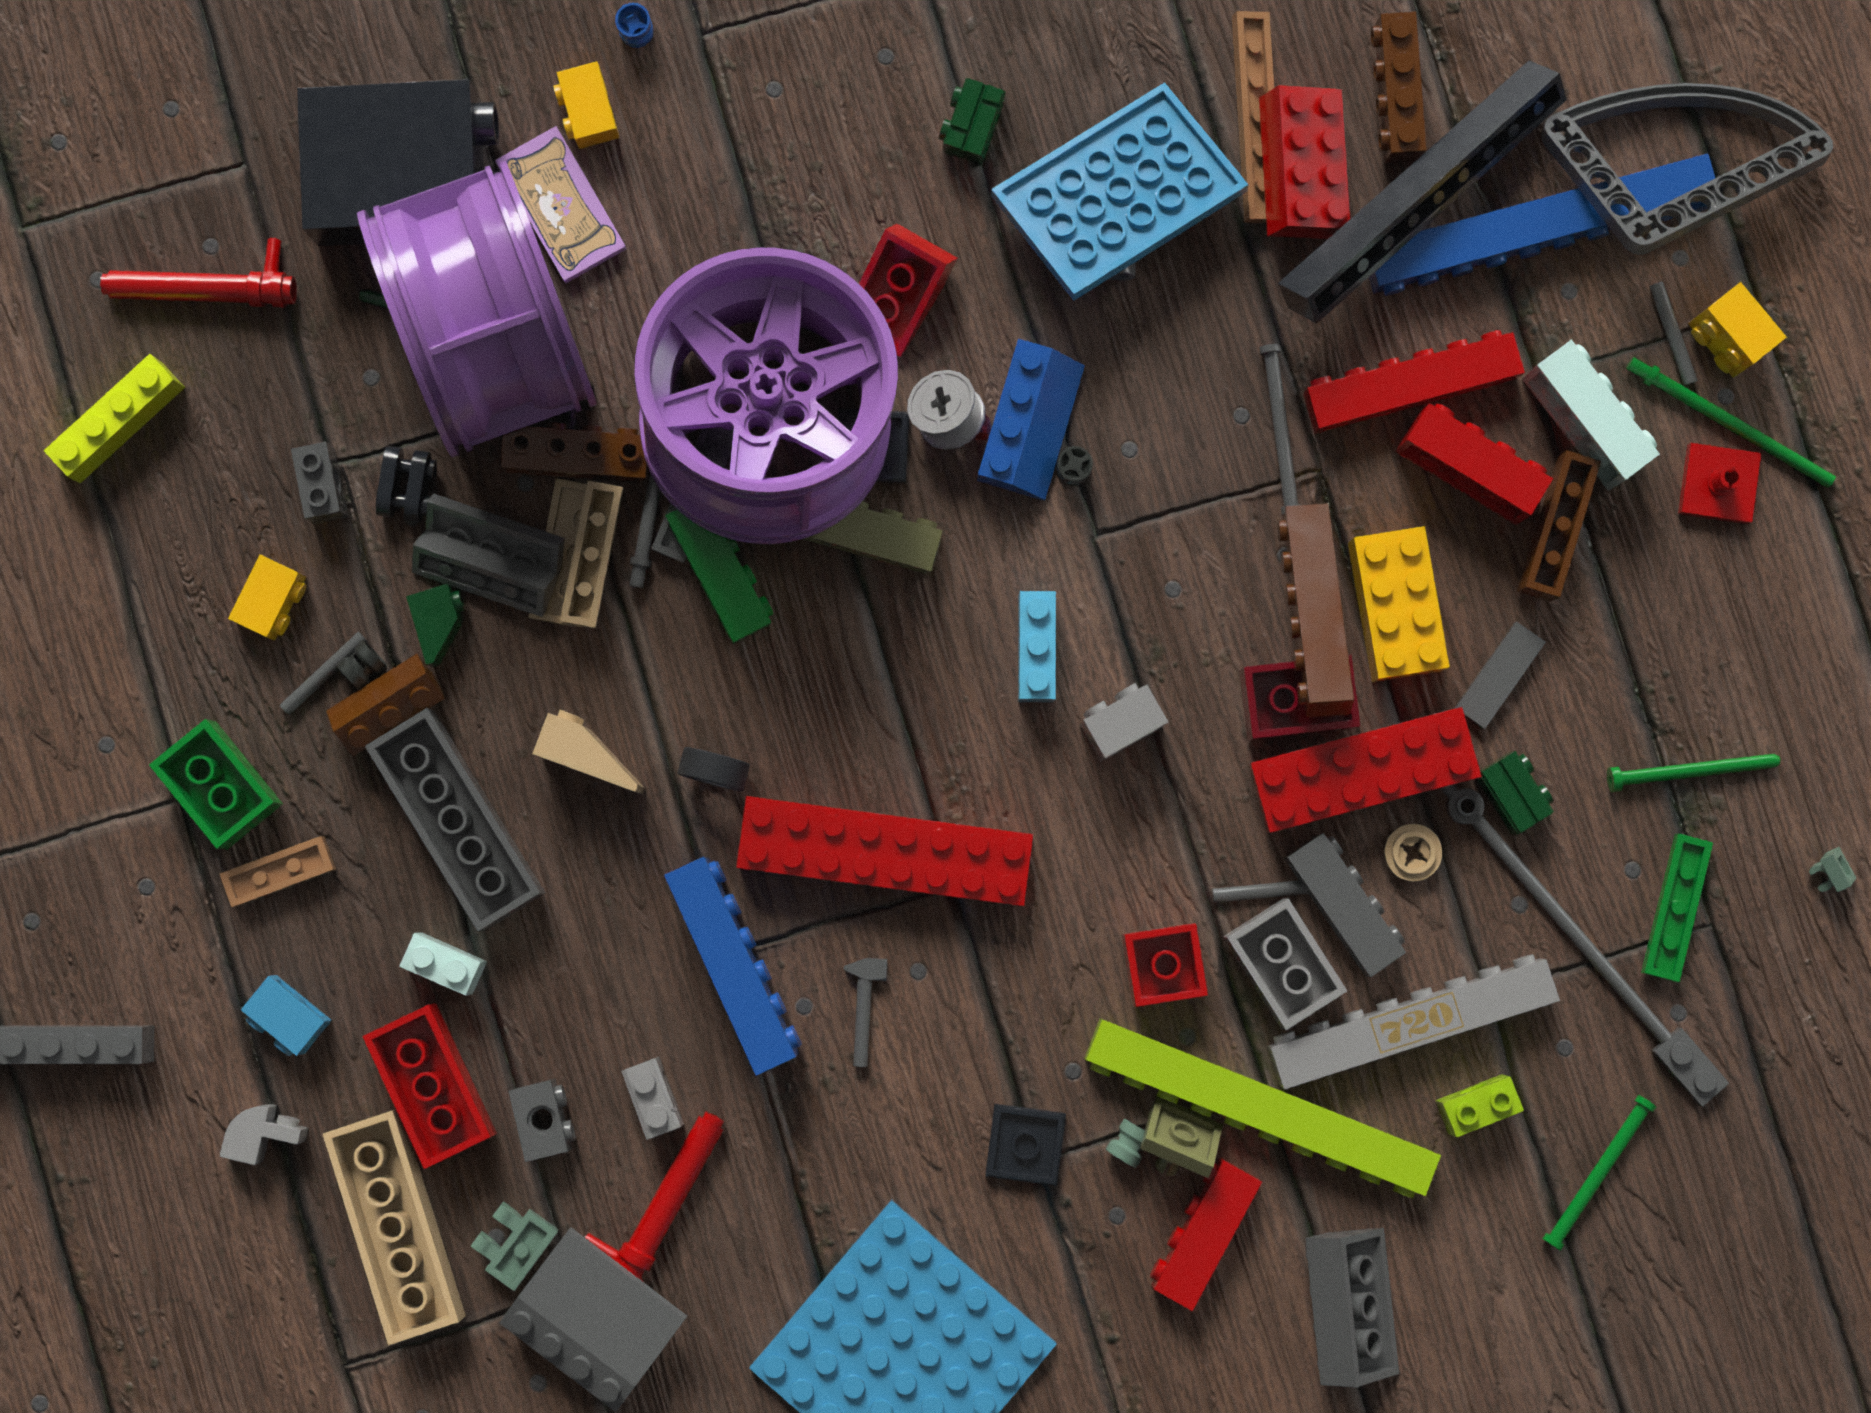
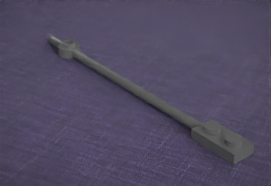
[1440,784,1729,1107]

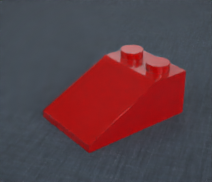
[859,224,958,357]

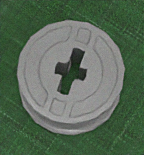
[907,370,985,450]

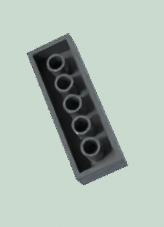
[365,708,546,932]

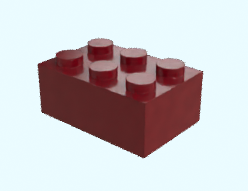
[1239,655,1360,741]

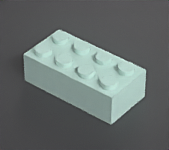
[1522,339,1660,491]

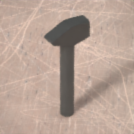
[844,958,887,1067]

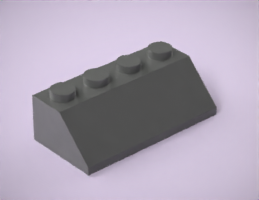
[1305,1228,1399,1387]

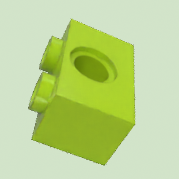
[1435,1074,1524,1137]

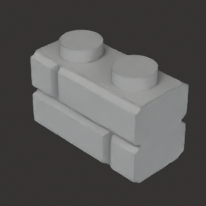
[621,1057,684,1140]

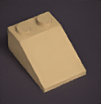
[532,710,645,795]

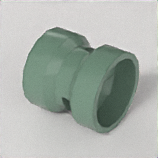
[1106,1118,1145,1168]

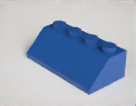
[977,339,1085,501]

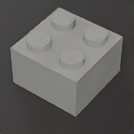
[1080,683,1168,762]

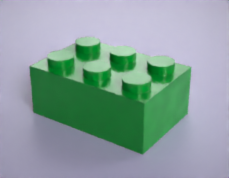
[149,719,283,850]

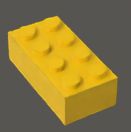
[1348,526,1450,682]

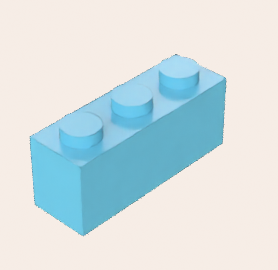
[1018,591,1056,702]

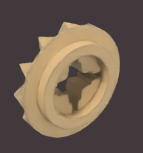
[1384,824,1442,881]

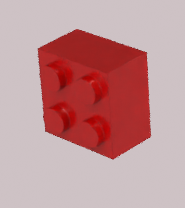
[1121,923,1208,1007]

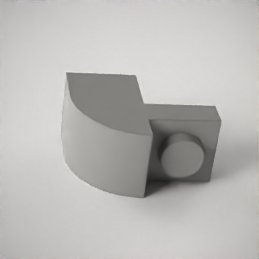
[219,1104,309,1165]

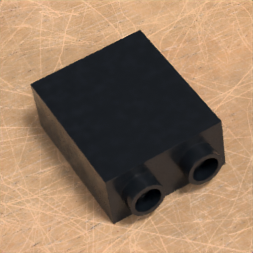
[297,79,500,246]

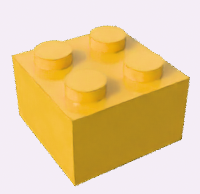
[1688,282,1787,378]

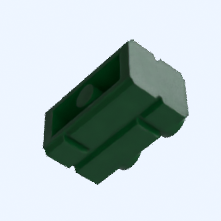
[938,78,1006,165]
[1476,751,1554,835]

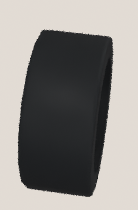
[677,747,750,791]

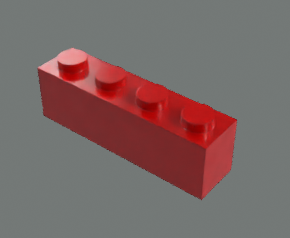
[1150,1158,1262,1311]

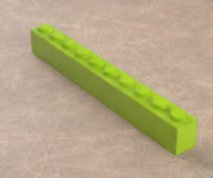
[1084,1018,1441,1199]

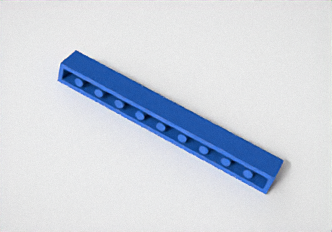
[1369,153,1715,296]

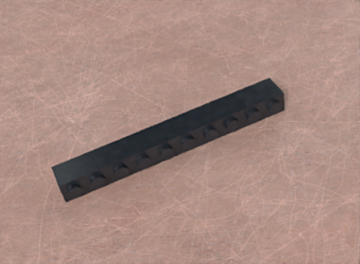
[1278,61,1567,324]

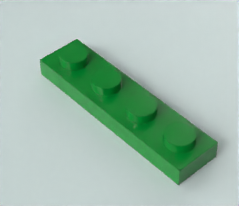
[1641,833,1713,982]

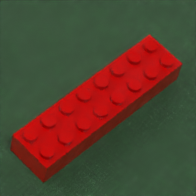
[736,796,1033,906]

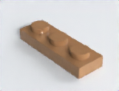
[220,836,336,908]

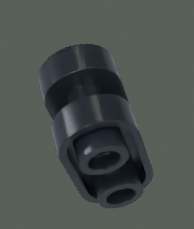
[376,446,437,522]

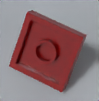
[1678,443,1761,525]

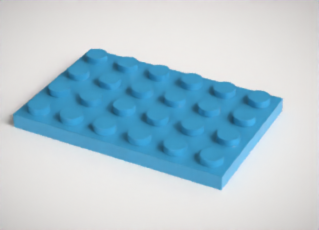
[991,82,1249,301]

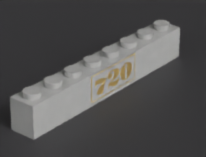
[1267,954,1560,1089]

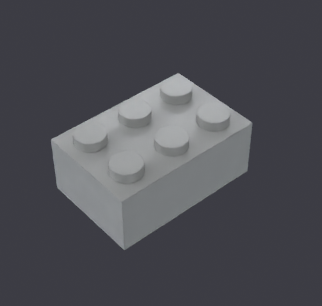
[1223,898,1347,1030]

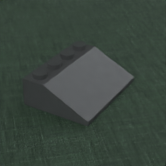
[499,1227,687,1412]

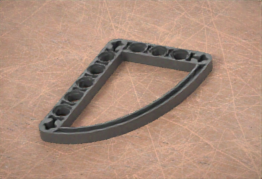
[1541,83,1833,255]

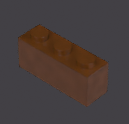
[326,653,445,756]

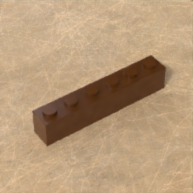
[1277,503,1354,717]

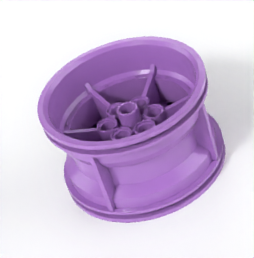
[357,160,597,457]
[635,248,898,544]

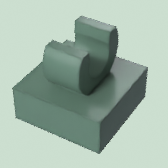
[1809,847,1856,892]

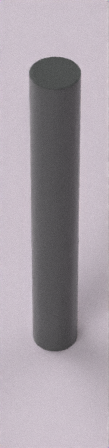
[1649,282,1698,386]
[280,631,368,715]
[1212,880,1308,903]

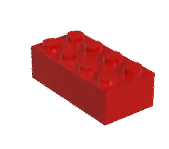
[1259,85,1350,239]
[1395,403,1553,525]
[362,1003,497,1169]

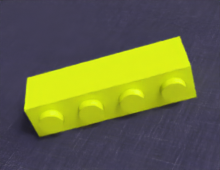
[44,354,185,483]

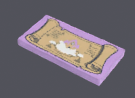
[495,126,627,284]

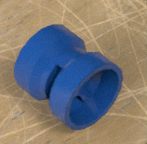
[615,3,654,48]

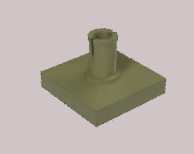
[1140,1096,1223,1178]

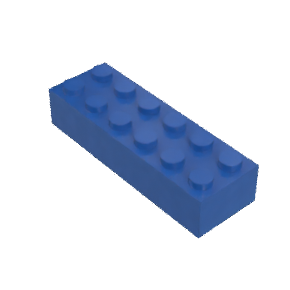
[664,857,802,1076]

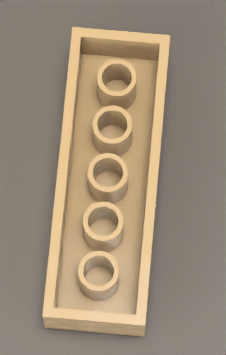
[323,1109,466,1346]

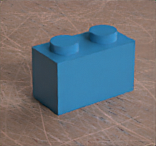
[241,975,332,1056]

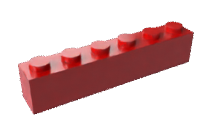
[1303,330,1525,434]

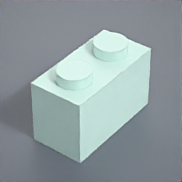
[399,933,487,996]

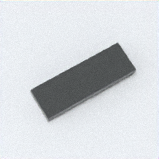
[1454,621,1546,730]

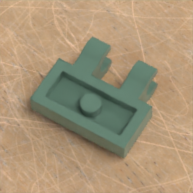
[471,1201,559,1291]

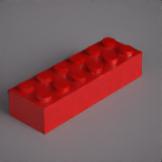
[1249,707,1482,833]

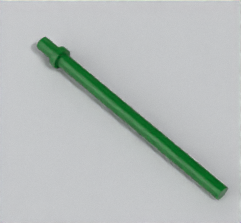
[1626,357,1836,488]

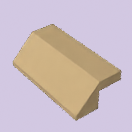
[529,479,623,628]

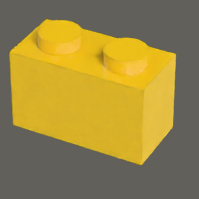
[553,61,620,149]
[228,555,306,640]

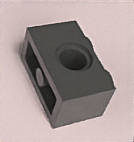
[291,442,349,524]
[508,1078,576,1162]

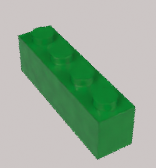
[665,510,774,645]

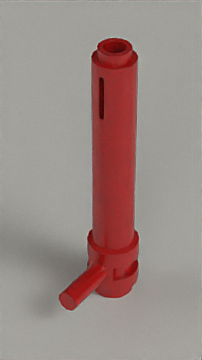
[100,238,297,308]
[585,1111,725,1282]

